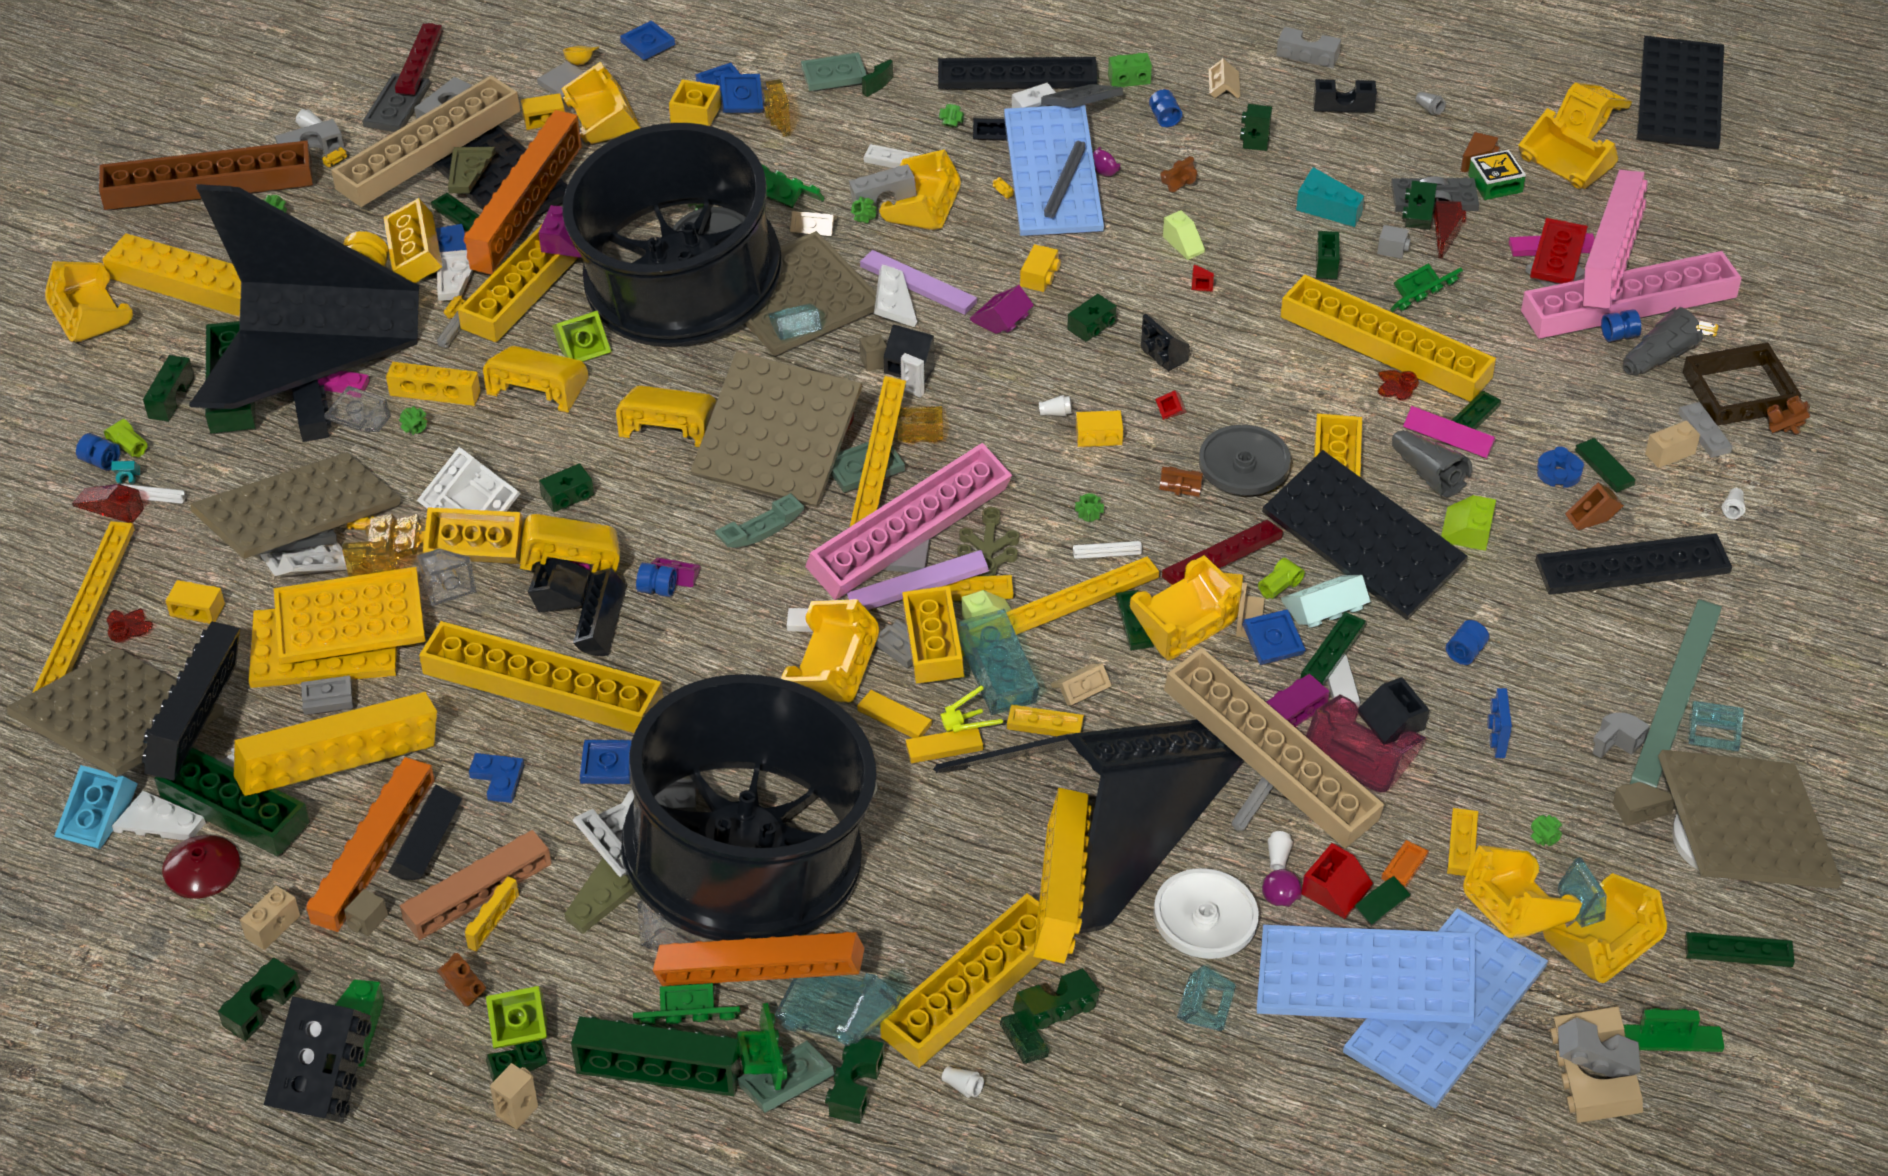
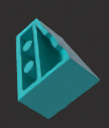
[1296,167,1364,227]

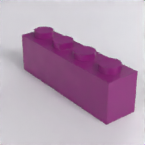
[1266,674,1329,727]

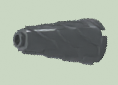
[1623,306,1703,376]
[1392,430,1472,497]

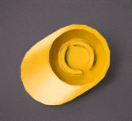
[563,46,599,66]

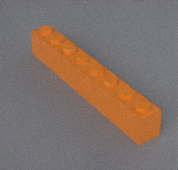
[306,757,435,932]
[653,932,865,986]

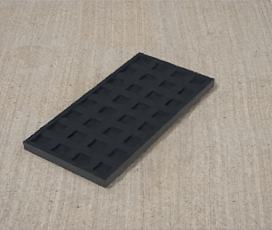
[1636,35,1724,149]
[432,125,568,217]
[1262,450,1468,620]

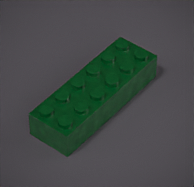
[205,321,255,434]
[154,747,310,857]
[571,1016,741,1097]

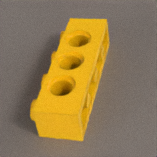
[386,362,481,406]

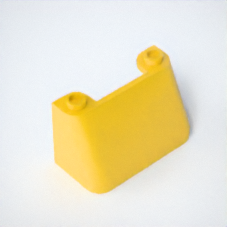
[561,62,641,144]
[1518,108,1618,189]
[879,149,961,230]
[45,261,133,342]
[483,346,589,413]
[616,386,717,447]
[520,514,620,572]
[1130,555,1241,661]
[781,599,879,702]
[1463,845,1583,939]
[1543,873,1667,983]

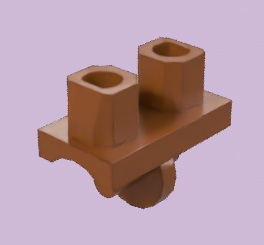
[1160,156,1198,192]
[1767,396,1810,435]
[1159,466,1203,497]
[436,953,486,1007]

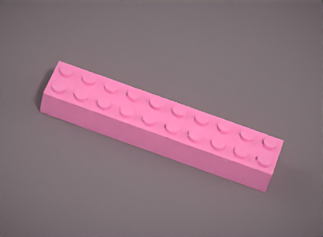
[1583,170,1648,308]
[1521,251,1741,339]
[805,443,1012,600]

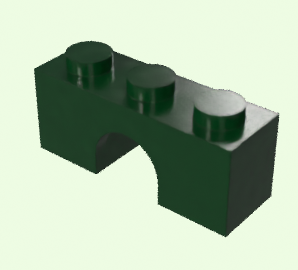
[143,355,194,422]
[218,957,301,1042]
[1012,968,1100,1032]
[825,1035,885,1124]

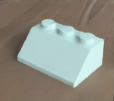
[1281,575,1371,628]

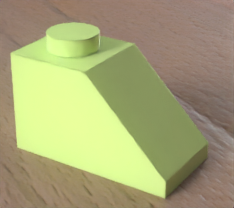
[1163,210,1205,260]
[962,590,1011,627]

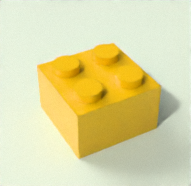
[669,79,721,126]

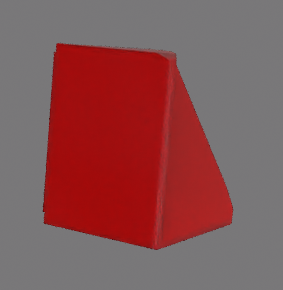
[1191,265,1214,292]
[1155,390,1186,420]

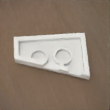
[437,250,473,301]
[874,264,917,327]
[112,791,206,840]

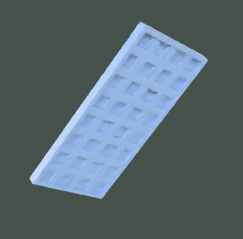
[1004,105,1104,236]
[1343,908,1548,1109]
[1257,925,1475,1023]

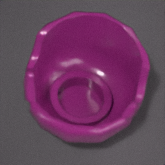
[1093,147,1121,177]
[1262,869,1302,907]

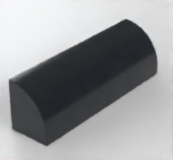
[973,116,1007,139]
[573,567,626,656]
[388,784,462,880]

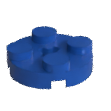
[1537,446,1584,488]

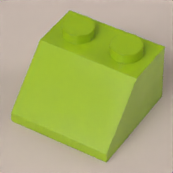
[552,311,611,361]
[1441,495,1496,551]
[486,986,547,1049]

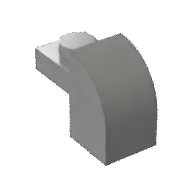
[1593,713,1650,758]

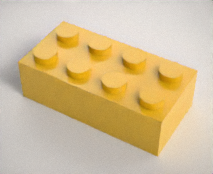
[384,198,443,283]
[1313,413,1362,477]
[423,507,525,564]
[902,585,964,684]

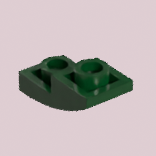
[862,59,893,97]
[1354,876,1411,927]
[486,1040,548,1082]

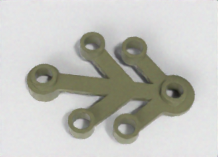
[957,506,1019,576]

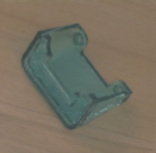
[775,973,902,1046]

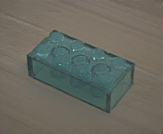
[958,609,1039,715]

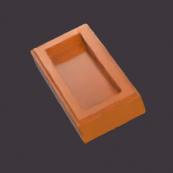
[1381,840,1429,888]

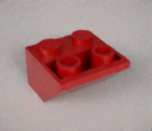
[1301,843,1373,919]

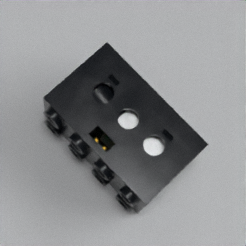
[264,996,372,1123]

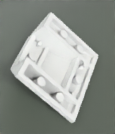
[417,447,520,511]
[260,541,355,577]
[573,790,667,877]

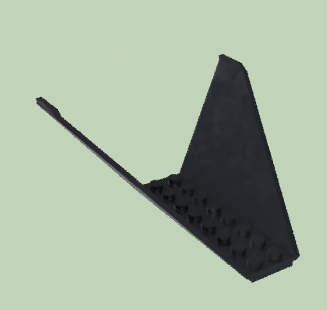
[189,184,419,409]
[933,719,1244,935]

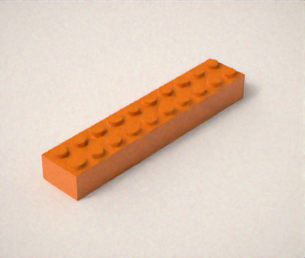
[464,110,582,275]

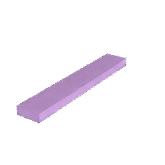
[860,250,977,315]
[847,550,989,610]

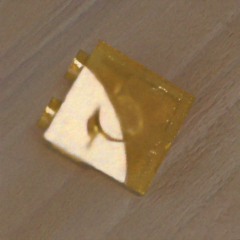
[762,79,791,137]
[898,406,943,443]
[363,514,421,564]
[342,541,400,577]

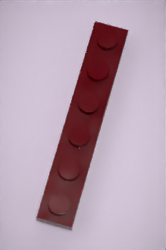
[395,23,443,95]
[1162,519,1283,585]

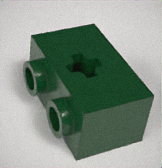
[1240,104,1272,151]
[1402,180,1437,230]
[1316,231,1340,279]
[1067,293,1117,342]
[539,463,594,513]

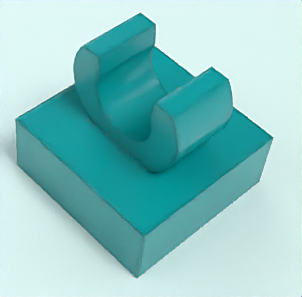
[111,461,140,485]

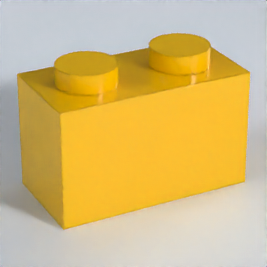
[521,93,565,130]
[1020,244,1061,292]
[1076,410,1123,447]
[165,580,225,624]

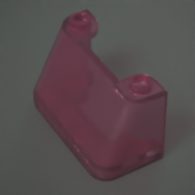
[1306,694,1426,793]

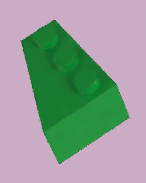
[335,979,384,1067]

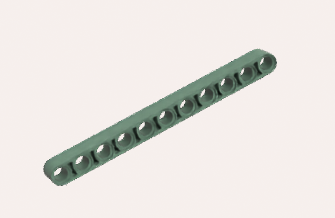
[1630,599,1722,788]

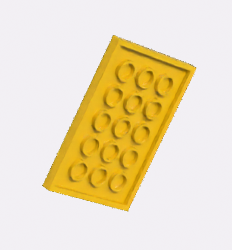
[273,567,426,664]
[249,609,397,688]

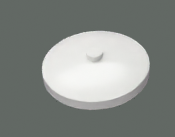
[1153,868,1259,959]

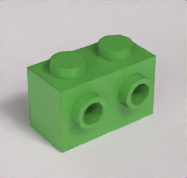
[1108,53,1152,87]

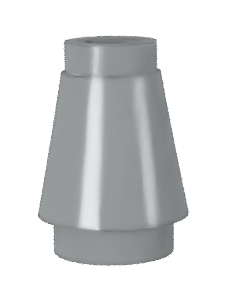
[1416,92,1446,115]

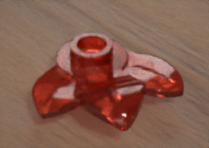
[1377,370,1419,401]
[106,608,153,642]

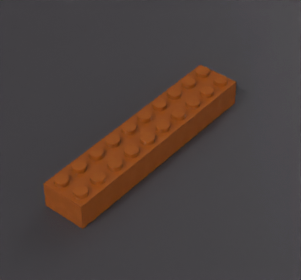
[99,140,313,210]

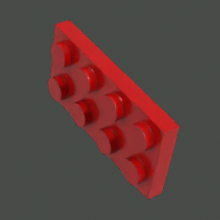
[1530,218,1588,284]

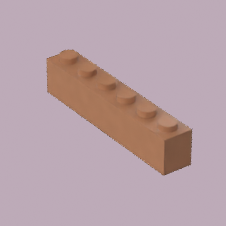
[400,830,551,941]

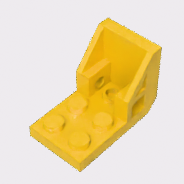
[1555,82,1632,140]

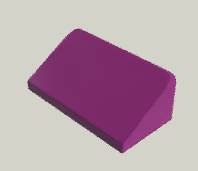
[651,557,701,588]

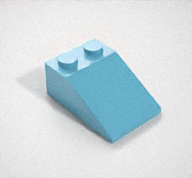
[54,765,138,849]

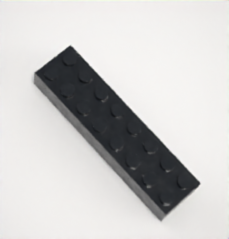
[142,621,240,781]

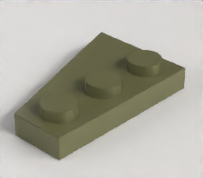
[448,147,496,194]
[564,858,636,934]

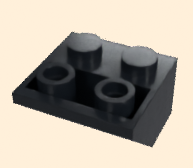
[1141,314,1190,372]
[883,324,934,384]
[528,558,592,612]
[1357,677,1430,745]

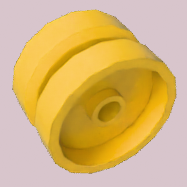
[343,231,389,267]

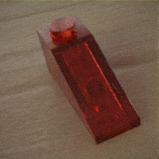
[1434,201,1466,258]
[72,484,144,523]

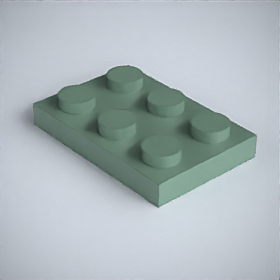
[801,52,867,91]
[831,442,905,493]
[737,1041,835,1113]

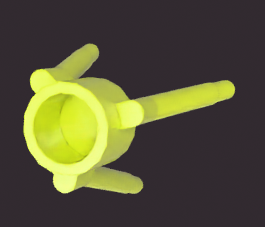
[940,686,1003,733]

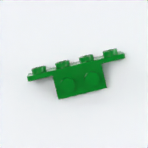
[762,164,825,208]
[1390,263,1463,313]
[633,983,741,1025]
[737,1003,787,1090]
[1623,1008,1724,1052]

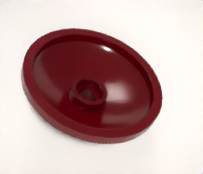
[162,835,240,899]

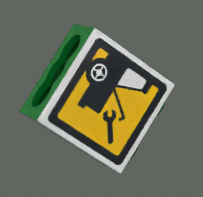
[1468,150,1526,200]

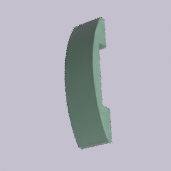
[715,493,804,548]

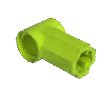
[104,419,148,458]
[1258,557,1305,599]

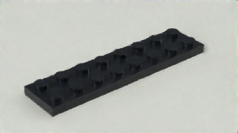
[938,57,1097,90]
[1535,533,1732,595]

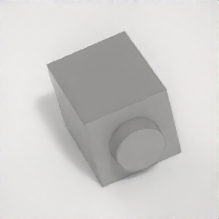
[1377,225,1411,259]

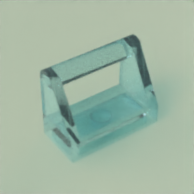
[769,303,822,340]
[1688,701,1744,752]
[1558,857,1607,928]
[1177,965,1236,1031]

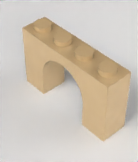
[1550,1007,1643,1123]

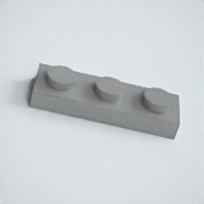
[1678,402,1733,458]

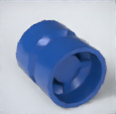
[1149,89,1182,127]
[1601,309,1641,342]
[76,433,120,471]
[636,562,677,597]
[1446,620,1490,665]

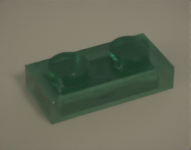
[1000,1014,1049,1064]

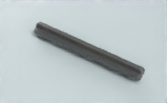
[1044,140,1086,218]

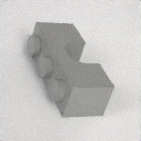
[1276,27,1341,68]
[414,77,472,119]
[275,119,344,154]
[849,164,917,207]
[1558,1017,1641,1078]

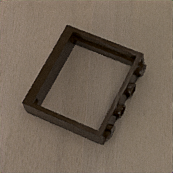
[1682,342,1802,426]

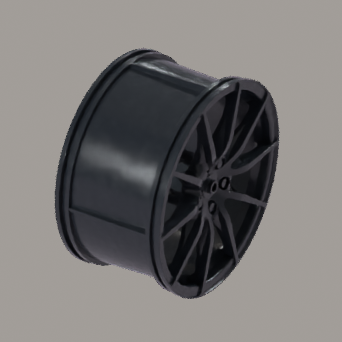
[562,123,782,347]
[621,674,877,941]

